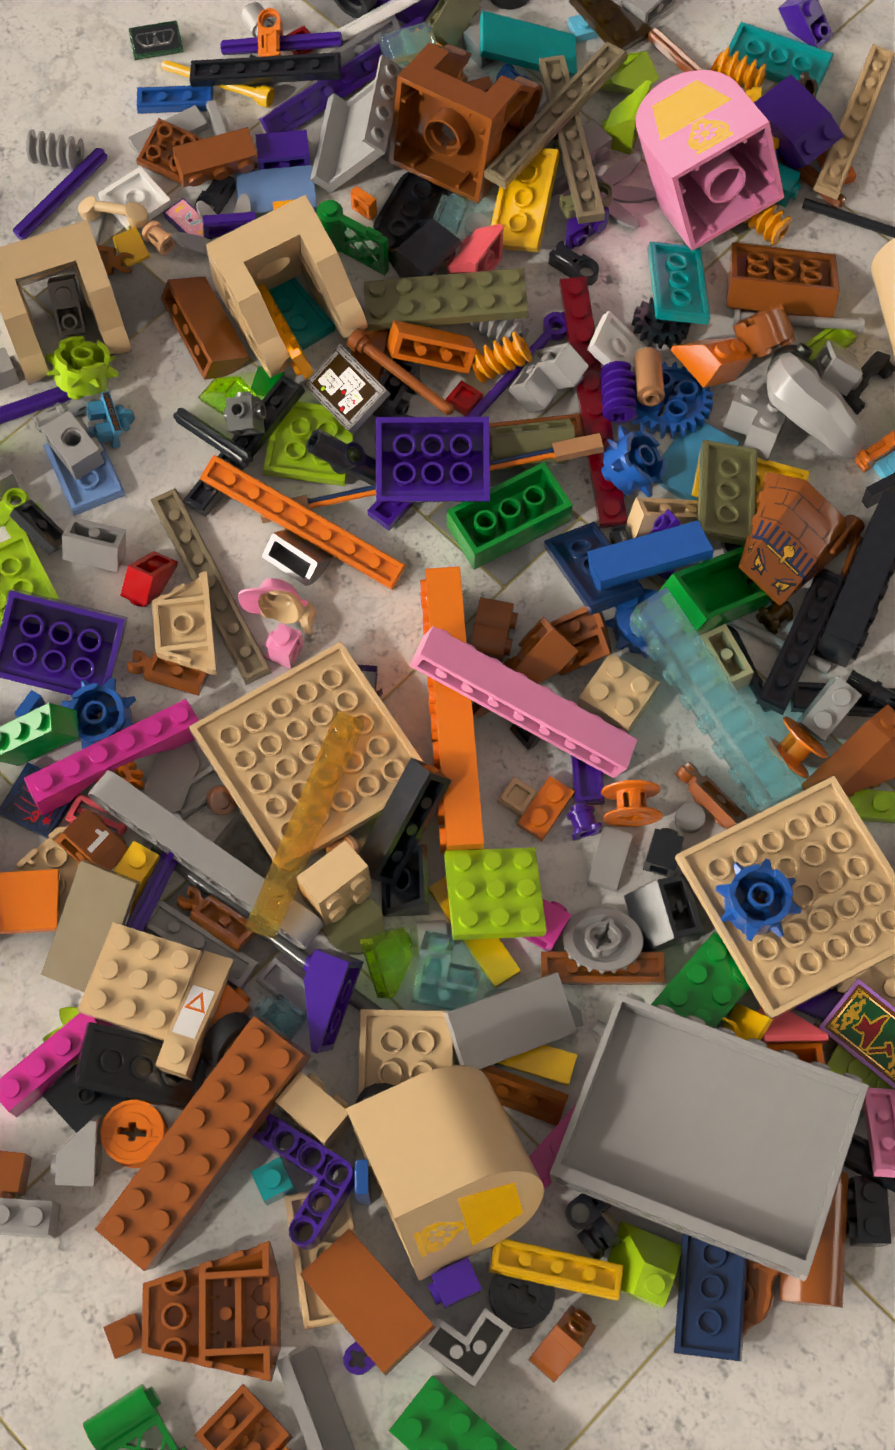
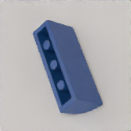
[587,520,713,591]

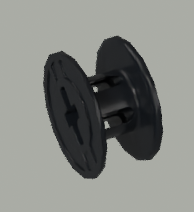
[488,1274,555,1329]

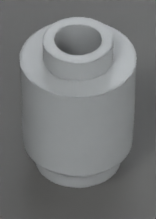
[241,2,274,38]
[410,920,455,953]

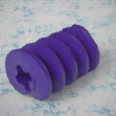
[600,361,638,423]

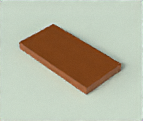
[300,1229,436,1376]

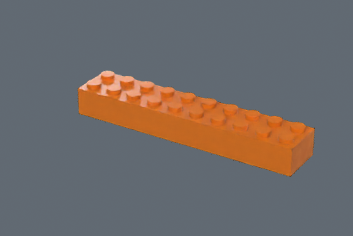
[420,566,484,854]

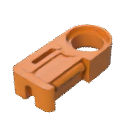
[258,8,283,57]
[855,430,895,473]

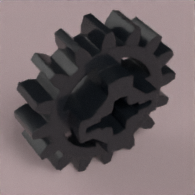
[631,298,691,349]

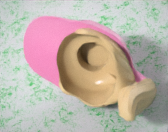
[238,578,316,635]

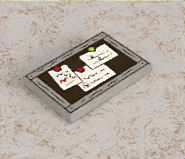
[303,344,390,435]

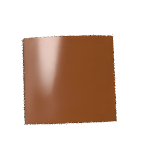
[550,606,612,676]
[194,1384,293,1450]

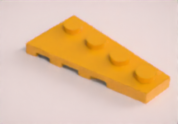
[257,283,314,380]

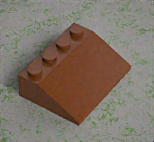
[726,242,840,318]

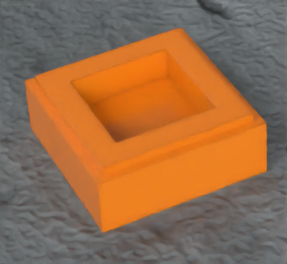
[350,186,377,221]

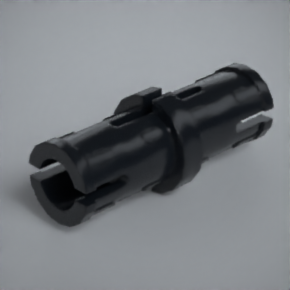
[846,669,895,710]

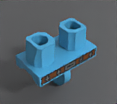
[86,391,135,448]

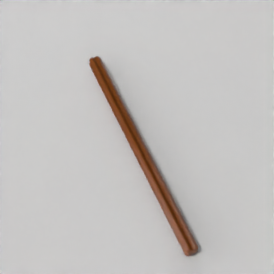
[647,28,846,209]

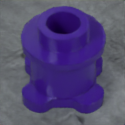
[566,803,603,841]

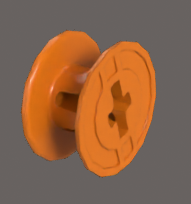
[764,716,828,779]
[601,780,663,827]
[100,1099,168,1169]

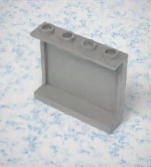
[310,54,403,193]

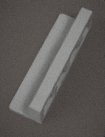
[276,1346,355,1450]

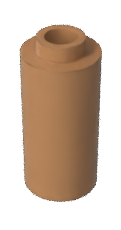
[634,347,665,406]

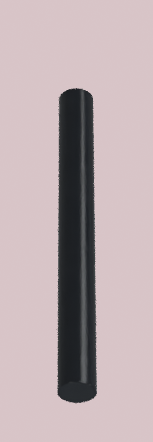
[802,198,895,238]

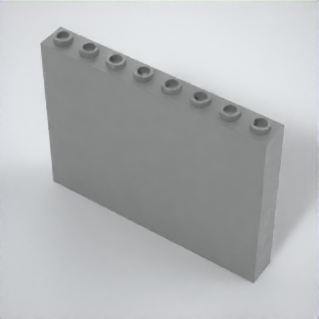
[550,994,869,1282]

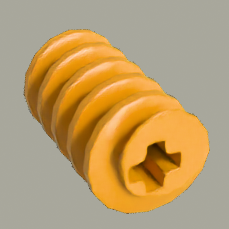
[711,46,766,92]
[743,204,792,247]
[472,331,533,384]

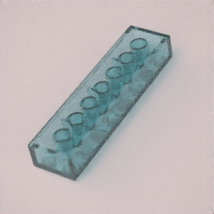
[629,587,802,812]

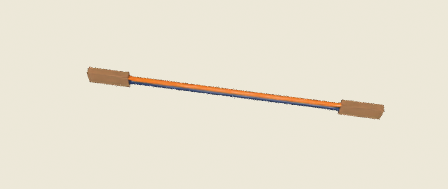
[261,433,604,524]

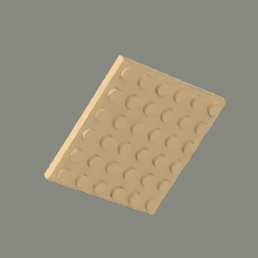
[189,641,423,873]
[675,776,895,1019]

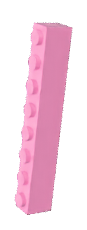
[410,626,638,778]

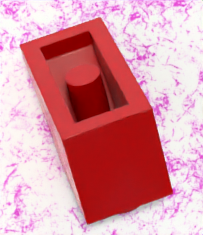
[120,551,178,607]

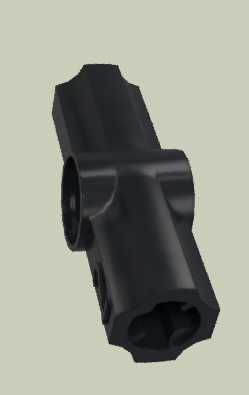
[306,428,376,486]

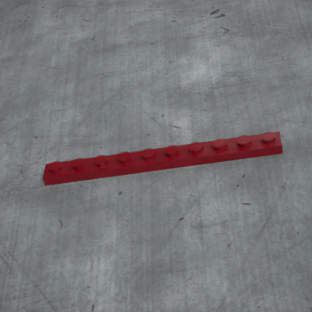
[559,276,627,528]

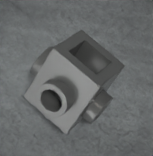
[224,392,266,437]

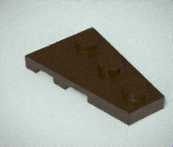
[569,0,653,51]

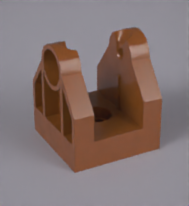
[389,43,543,204]

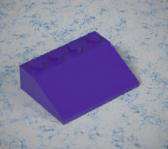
[376,417,490,502]
[0,589,128,695]

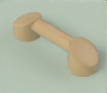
[78,196,149,229]

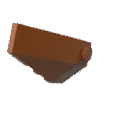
[472,616,578,718]
[801,705,895,797]

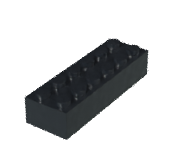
[814,490,895,668]

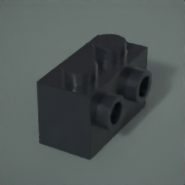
[372,358,422,417]
[846,1176,891,1247]

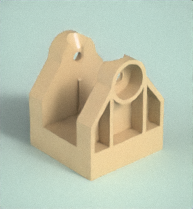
[206,195,368,378]
[0,220,132,385]

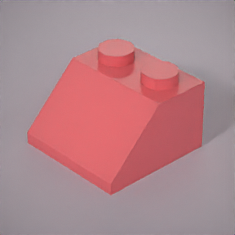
[446,224,504,274]

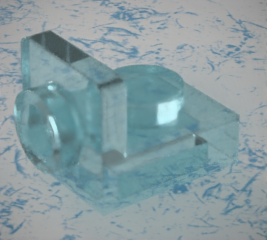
[433,193,470,235]
[255,993,308,1039]

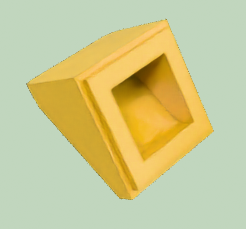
[113,227,150,268]

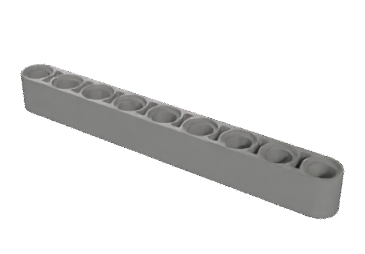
[88,770,324,950]

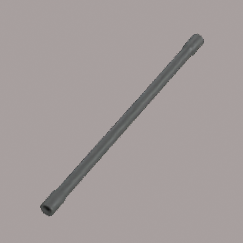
[150,845,383,1011]

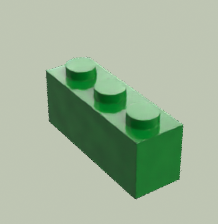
[0,703,79,766]

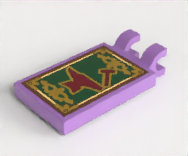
[818,978,895,1089]

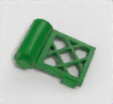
[317,200,389,276]
[83,1384,188,1450]

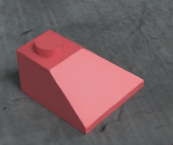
[756,1006,829,1046]

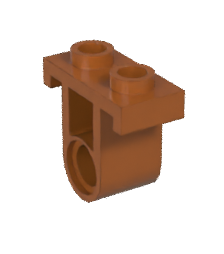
[528,1305,597,1383]

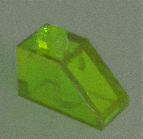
[198,376,260,415]
[359,927,413,998]

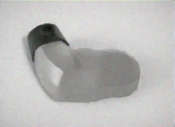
[767,342,865,459]

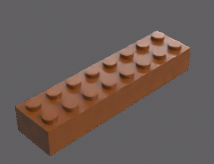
[95,1016,312,1271]

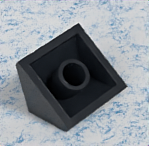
[381,844,429,917]

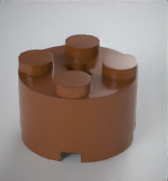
[732,303,796,359]

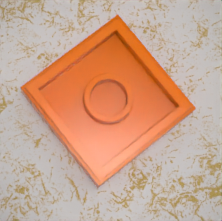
[0,869,60,934]

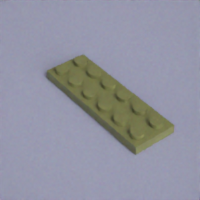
[364,268,529,331]

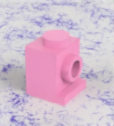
[265,623,304,669]

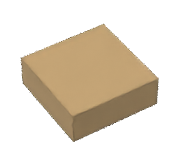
[497,776,538,818]

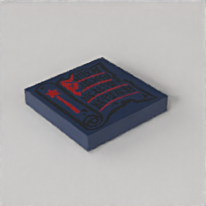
[0,762,77,839]

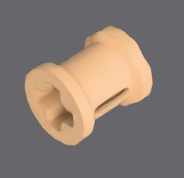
[141,220,176,255]

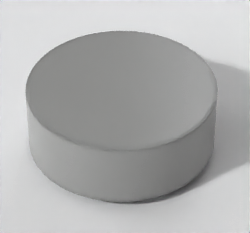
[465,213,491,237]
[675,802,706,834]

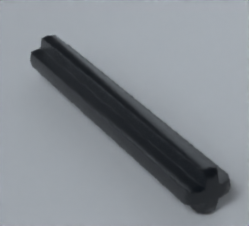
[173,408,253,467]

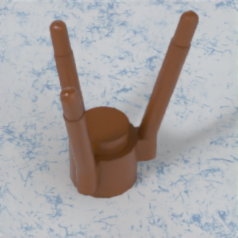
[830,514,865,577]

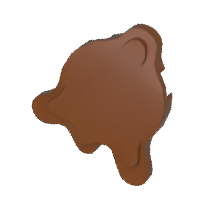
[743,1259,781,1337]

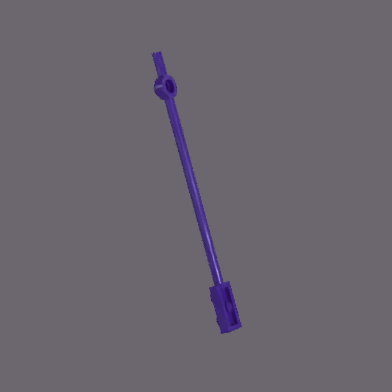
[367,311,567,531]

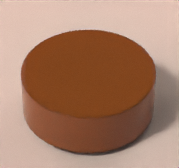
[206,785,236,815]

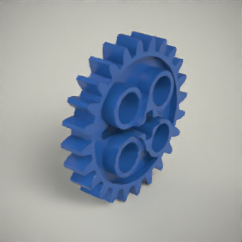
[632,361,713,439]

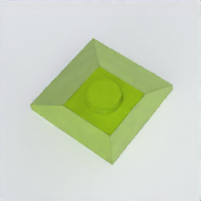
[599,51,660,94]
[601,80,652,155]
[607,1221,682,1309]

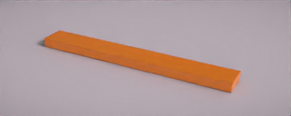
[200,455,406,590]

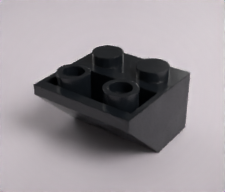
[388,218,463,278]
[624,874,704,952]

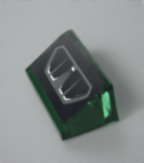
[128,20,183,61]

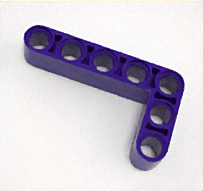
[251,1114,355,1250]

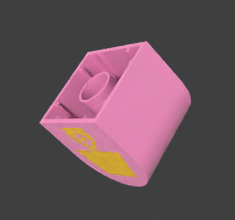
[636,70,784,251]

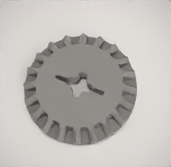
[563,908,643,975]

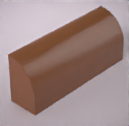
[161,276,249,380]
[779,1171,849,1308]

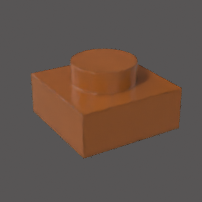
[103,1313,142,1359]

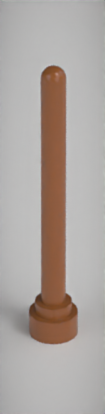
[347,328,454,415]

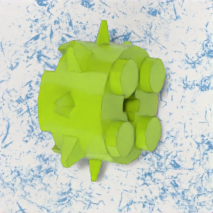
[45,336,119,400]

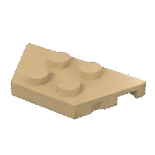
[152,571,217,675]

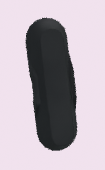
[841,351,895,415]

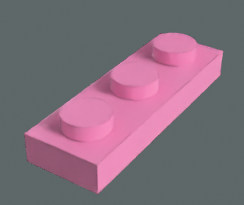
[863,1087,895,1178]

